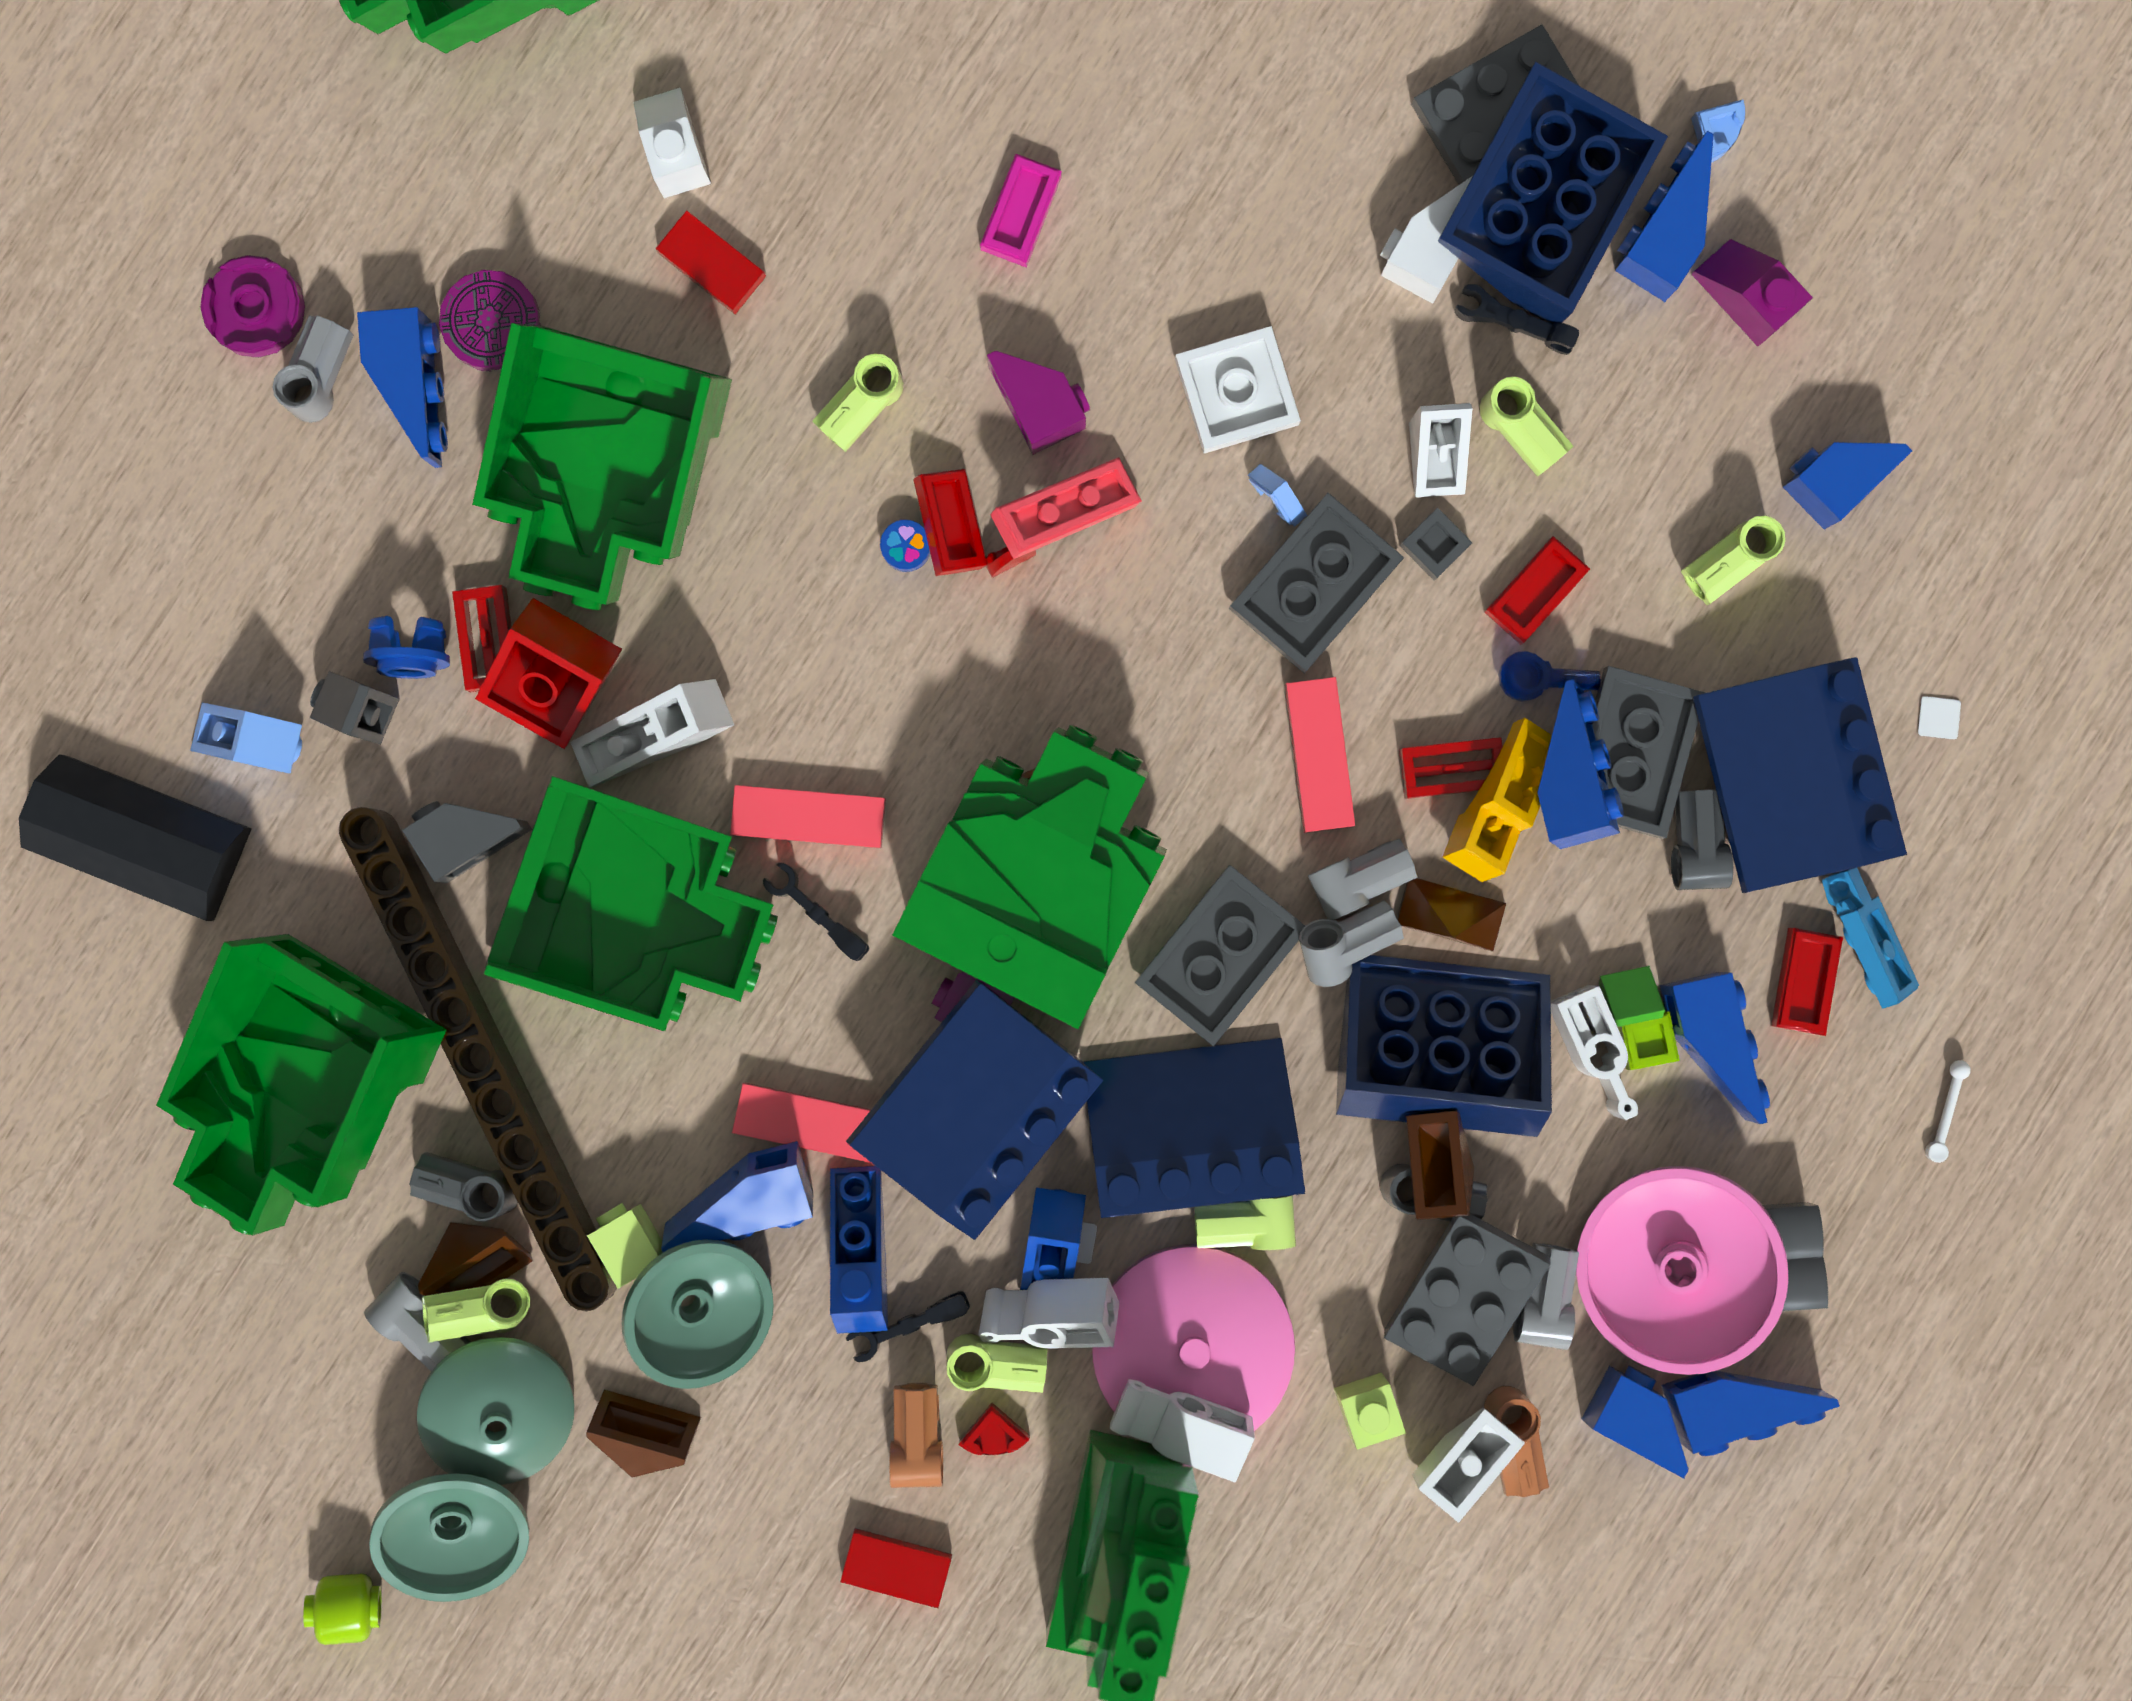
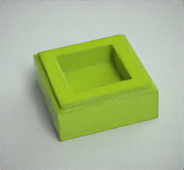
[1618,1011,1680,1070]

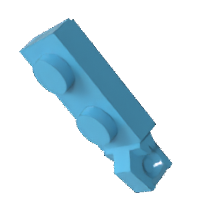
[1822,868,1919,1009]

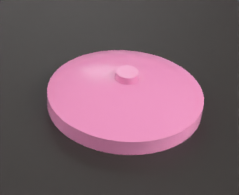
[1576,1166,1788,1375]
[1092,1244,1295,1431]

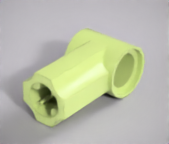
[812,353,904,452]
[1479,376,1574,477]
[1681,516,1785,605]
[1194,1195,1296,1250]
[422,1279,530,1343]
[946,1334,1048,1393]

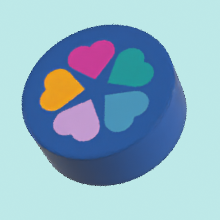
[880,520,930,572]

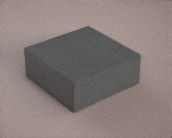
[1400,508,1472,581]

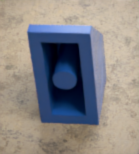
[1783,442,1912,530]
[1020,1187,1086,1290]
[1582,1365,1689,1479]

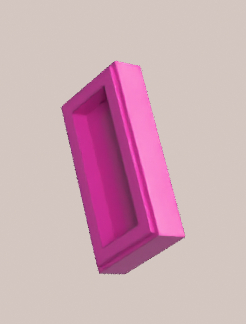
[980,154,1062,268]

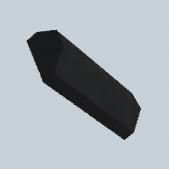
[19,754,252,921]

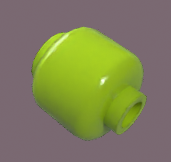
[303,1573,382,1645]

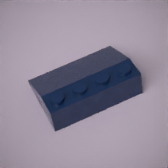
[1438,62,1668,324]
[1693,657,1907,893]
[1336,955,1552,1137]
[846,979,1103,1240]
[1083,1037,1305,1218]

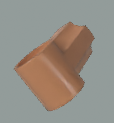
[890,1383,943,1488]
[1484,1386,1549,1497]

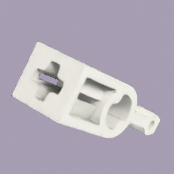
[1551,985,1638,1120]
[978,1278,1120,1348]
[1110,1379,1255,1483]

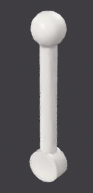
[1925,1060,1971,1163]

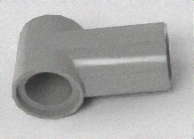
[273,315,354,423]
[1308,838,1418,920]
[1299,900,1404,987]
[1513,1243,1579,1350]
[364,1272,471,1372]

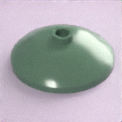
[621,1239,774,1389]
[417,1337,574,1485]
[369,1474,529,1602]

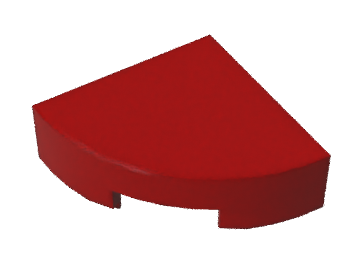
[986,547,1036,578]
[958,1403,1030,1455]

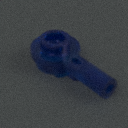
[1498,651,1601,702]

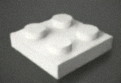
[1175,326,1301,454]

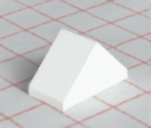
[1409,403,1472,497]

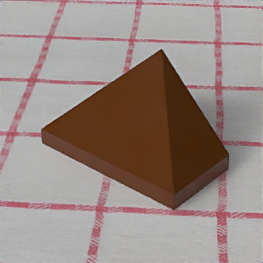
[1397,878,1507,952]
[1406,1111,1474,1220]
[417,1222,533,1296]
[586,1389,701,1478]

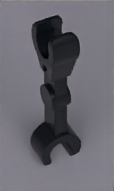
[1454,284,1579,355]
[763,863,869,961]
[846,1291,970,1362]

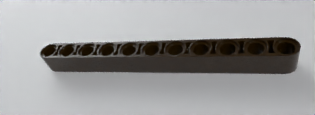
[339,807,617,1311]

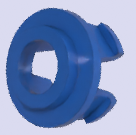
[363,616,450,679]

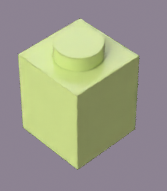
[587,1203,663,1289]
[1334,1373,1406,1450]

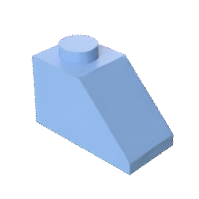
[190,702,302,774]

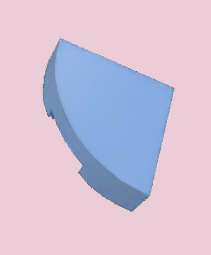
[1691,99,1745,162]
[1248,464,1307,527]

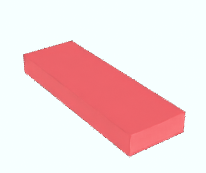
[990,457,1142,559]
[1285,677,1355,833]
[730,785,886,848]
[732,1083,871,1163]

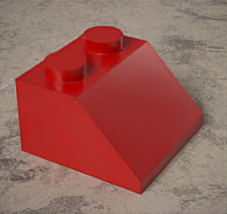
[475,598,622,750]

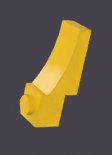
[1442,717,1552,882]

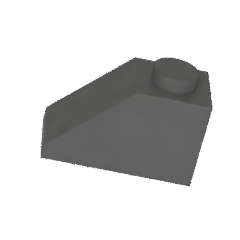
[310,671,399,745]
[402,801,532,883]

